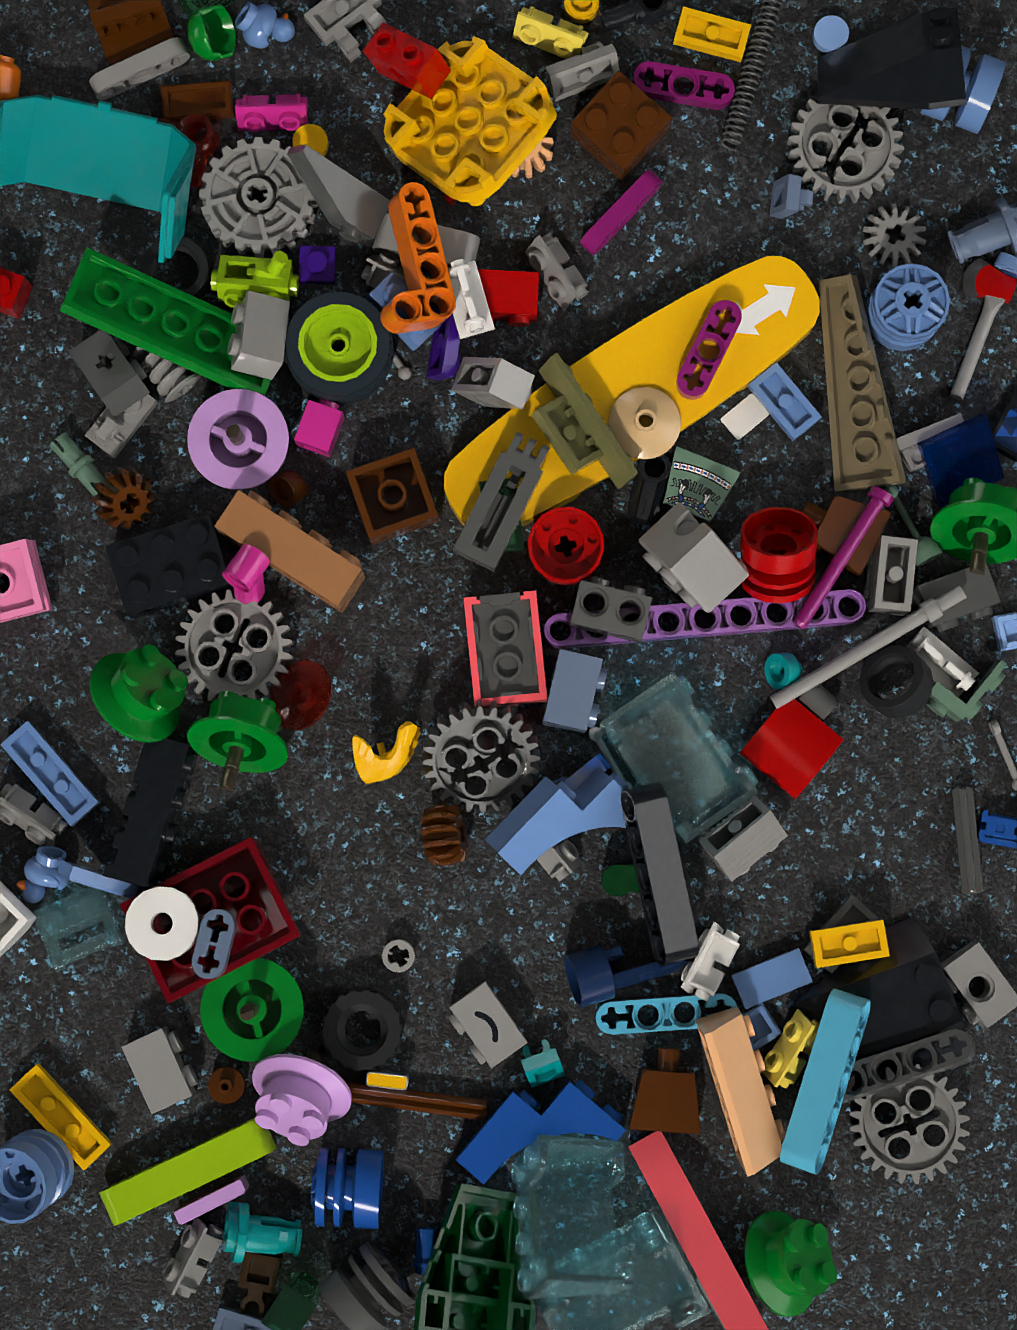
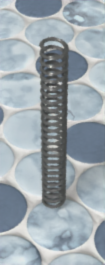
[720,0,782,151]

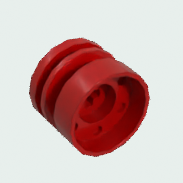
[528,507,604,585]
[740,507,818,604]

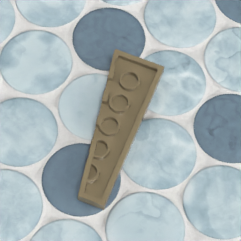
[819,274,906,493]

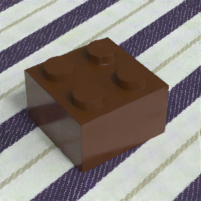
[570,71,672,181]
[346,448,439,545]

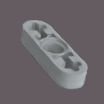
[89,37,190,100]

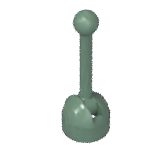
[885,485,942,567]

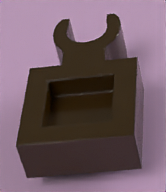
[238,1252,282,1317]

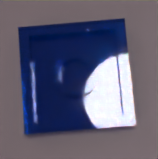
[917,413,1005,508]

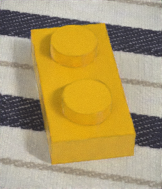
[673,6,751,63]
[809,919,890,968]

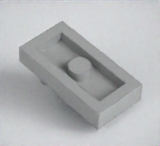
[545,41,620,102]
[84,394,158,459]
[896,413,966,472]

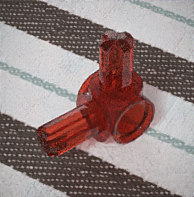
[157,114,220,187]

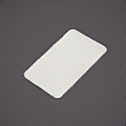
[720,393,769,440]

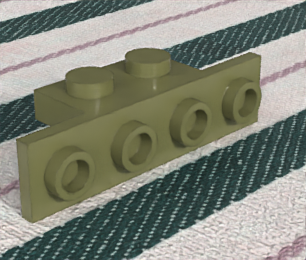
[531,353,638,490]

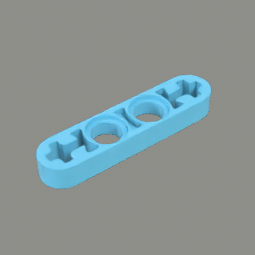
[595,993,737,1035]

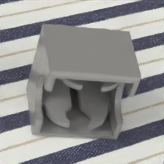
[639,503,749,613]

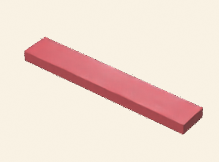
[628,1131,769,1330]

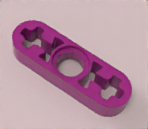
[632,61,735,110]
[580,169,663,256]
[676,300,742,400]

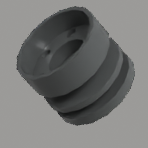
[318,1241,417,1330]

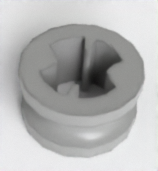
[382,939,415,973]

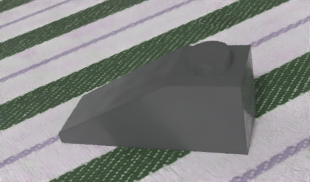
[287,145,390,243]

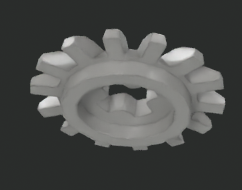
[863,204,926,267]

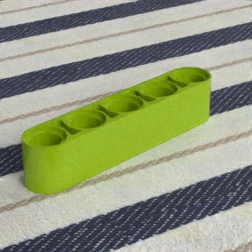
[99,1118,277,1226]

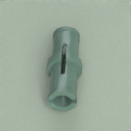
[49,432,107,496]

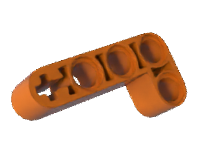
[380,182,456,334]

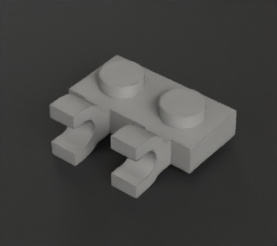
[303,0,387,63]

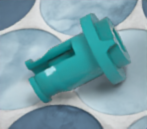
[223,1202,302,1263]

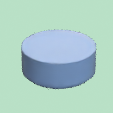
[812,15,849,54]

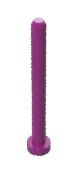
[794,486,894,629]

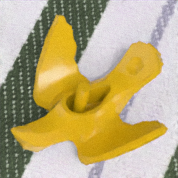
[352,721,421,784]

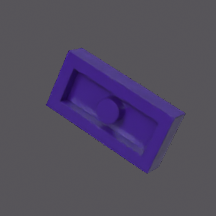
[426,308,461,381]

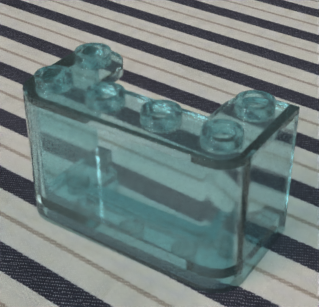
[599,671,759,844]

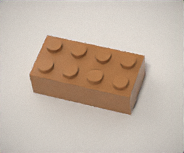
[214,490,366,613]

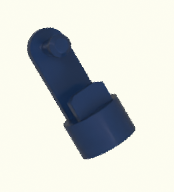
[564,945,689,1008]

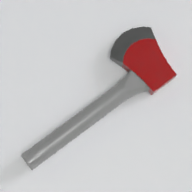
[950,258,1017,400]

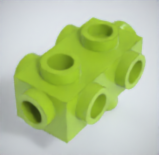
[211,251,299,308]

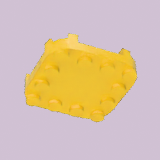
[383,36,557,206]

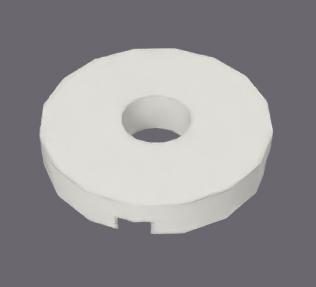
[125,887,200,961]

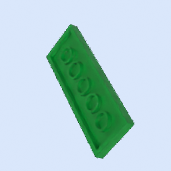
[59,247,271,396]

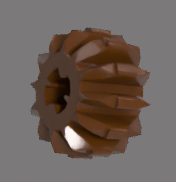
[91,467,156,530]
[421,804,468,866]

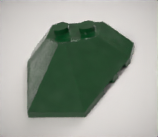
[413,1183,536,1330]

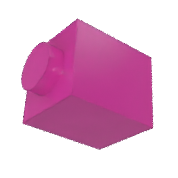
[294,399,345,458]

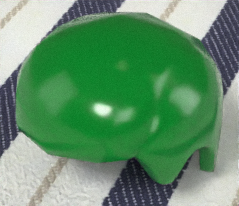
[187,5,236,61]

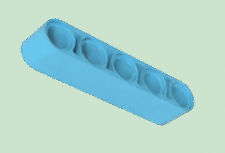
[780,989,871,1175]

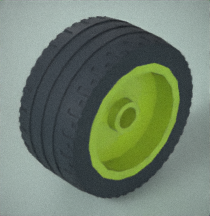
[285,291,394,404]

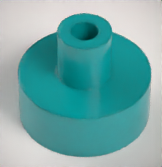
[764,652,803,689]

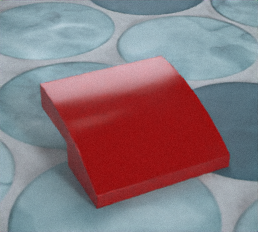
[739,699,844,799]

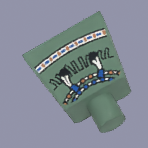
[661,446,740,525]

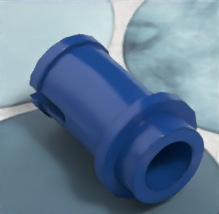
[412,1227,439,1275]

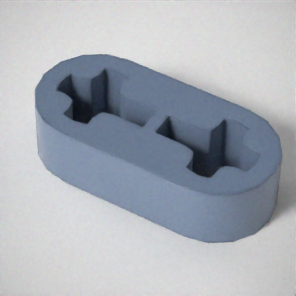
[192,909,237,979]

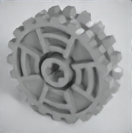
[199,137,318,258]

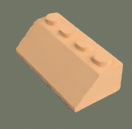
[695,1006,786,1176]

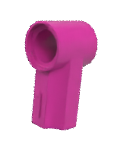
[222,544,270,605]

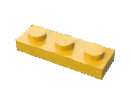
[9,1063,113,1171]

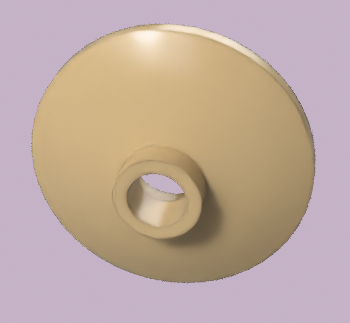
[609,387,681,459]

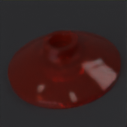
[272,660,331,731]

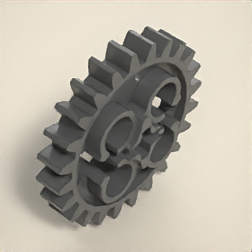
[422,699,541,814]

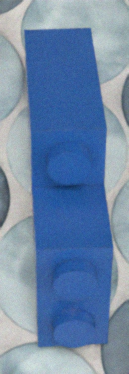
[456,1079,626,1184]

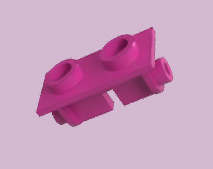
[235,93,308,132]

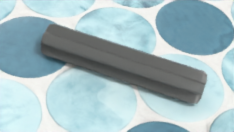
[951,786,983,894]

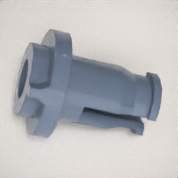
[947,197,1017,264]

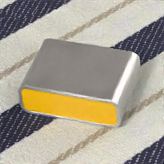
[366,1069,409,1090]

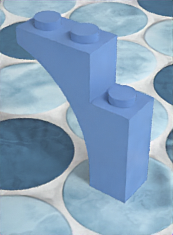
[485,767,630,875]

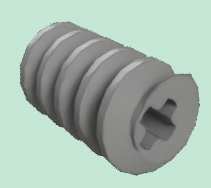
[126,342,201,403]

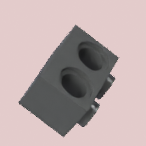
[570,576,652,643]

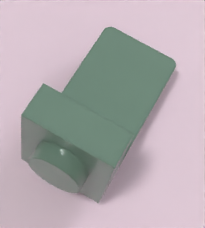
[926,659,1007,722]

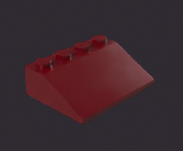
[119,837,301,1004]

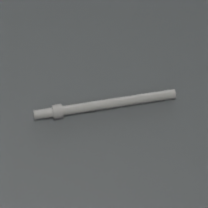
[770,585,967,709]

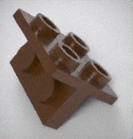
[88,0,174,66]

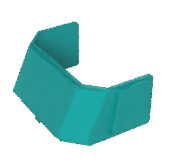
[0,95,196,263]

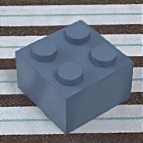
[542,649,608,734]

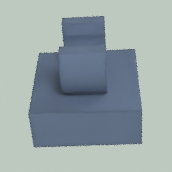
[770,174,814,219]

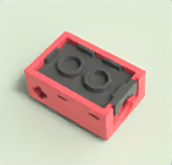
[463,590,547,708]

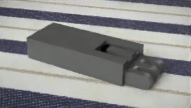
[453,431,550,572]

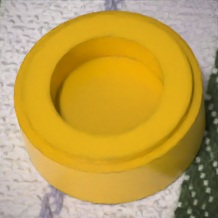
[564,0,599,24]
[292,124,329,156]

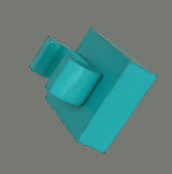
[521,1039,565,1088]

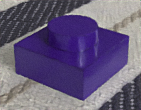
[299,246,336,285]

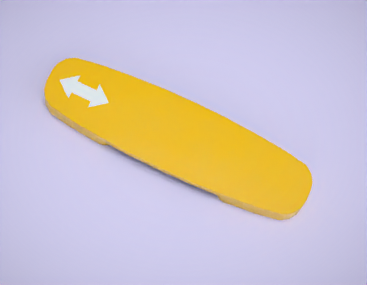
[444,256,820,527]

